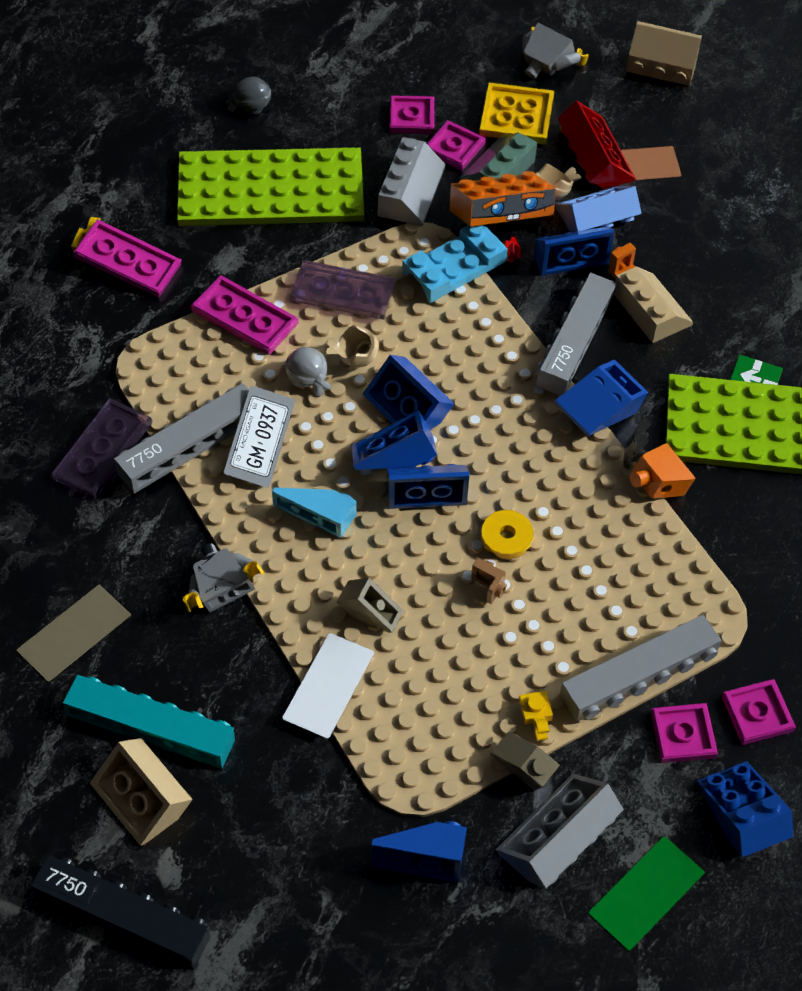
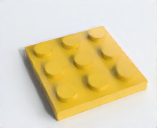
[479,83,554,144]

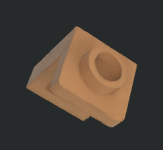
[471,558,507,604]

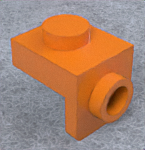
[608,243,636,279]

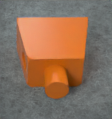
[630,443,696,499]

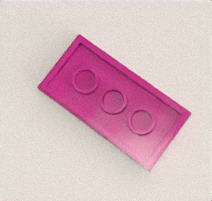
[74,219,181,298]
[191,275,299,355]

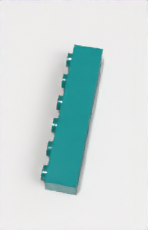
[63,675,235,769]

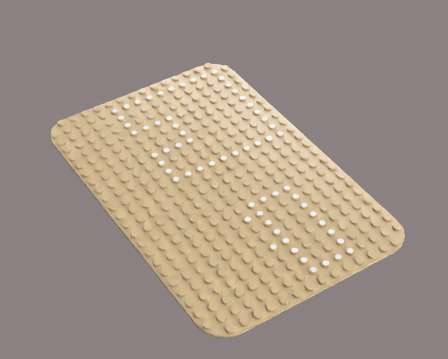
[115,223,747,817]

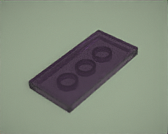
[290,260,396,320]
[51,398,153,499]

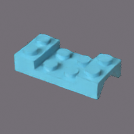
[402,225,508,303]

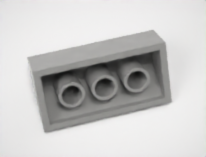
[378,137,445,226]
[496,774,624,888]

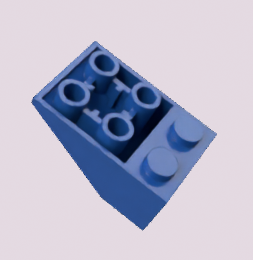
[554,360,648,436]
[697,761,793,857]

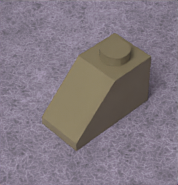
[337,577,403,633]
[490,732,560,791]

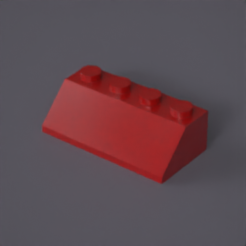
[557,100,636,189]

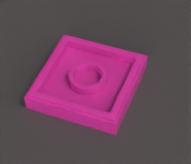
[389,96,434,134]
[427,120,486,171]
[721,679,796,745]
[651,703,718,763]

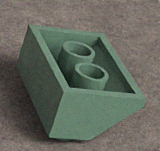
[459,132,537,181]

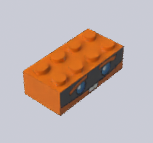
[450,171,556,227]

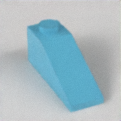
[272,487,356,538]

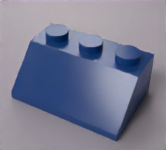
[534,227,615,276]
[362,355,455,430]
[387,464,470,509]

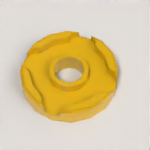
[481,510,534,559]

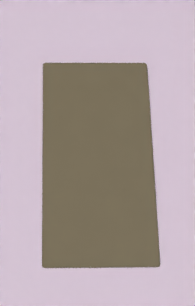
[17,585,131,682]

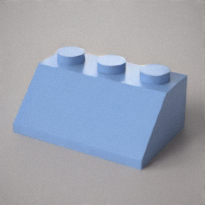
[555,186,642,232]

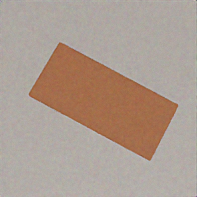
[621,146,682,180]

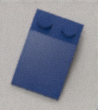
[351,410,437,470]
[371,821,467,883]

